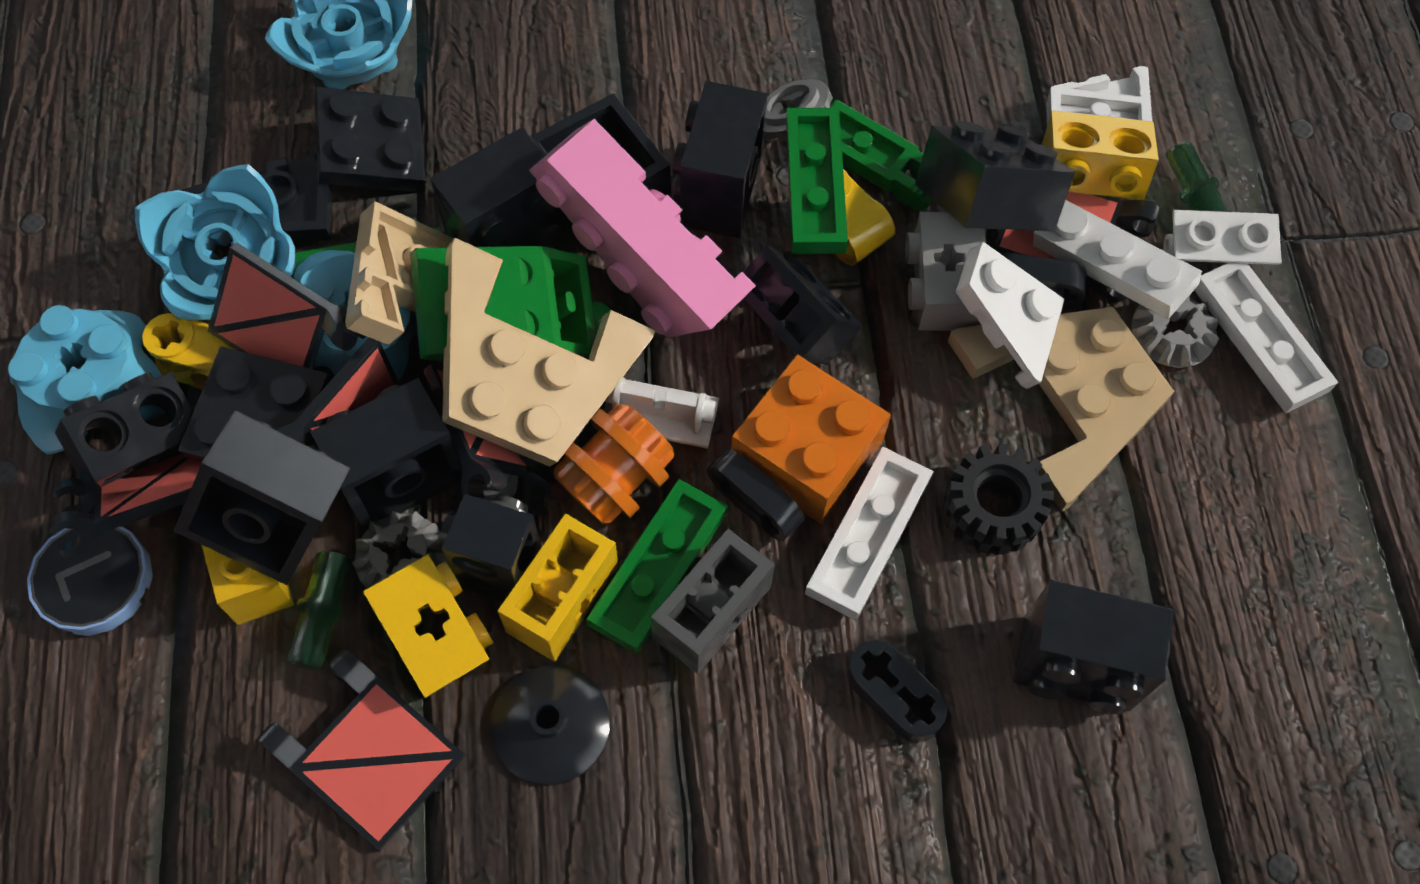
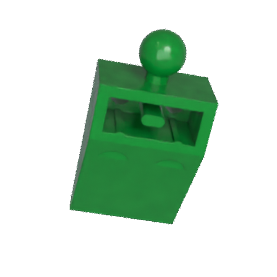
[410,246,611,362]

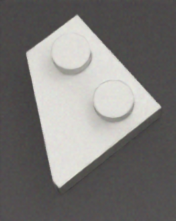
[1046,66,1152,124]
[956,242,1064,389]

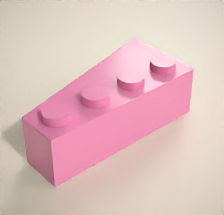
[529,119,756,338]

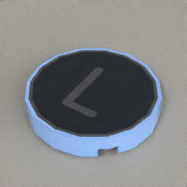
[27,526,153,636]

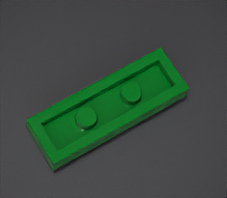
[786,108,848,254]
[586,479,728,655]

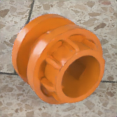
[554,403,674,524]

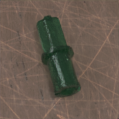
[1166,141,1230,212]
[288,551,353,671]

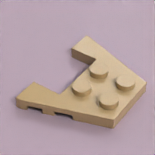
[345,201,454,345]
[442,238,655,466]
[948,307,1174,512]

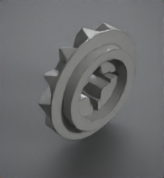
[764,79,833,142]
[1131,295,1219,368]
[353,511,447,589]

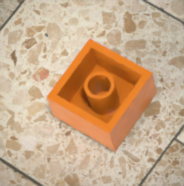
[731,354,891,524]

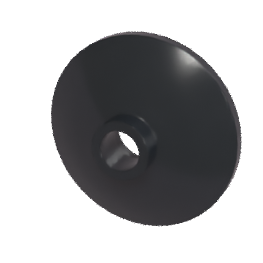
[490,665,610,786]

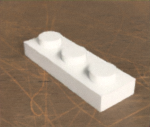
[1033,200,1202,319]
[1194,263,1338,413]
[805,447,933,621]

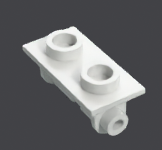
[1163,210,1282,265]
[604,377,719,449]

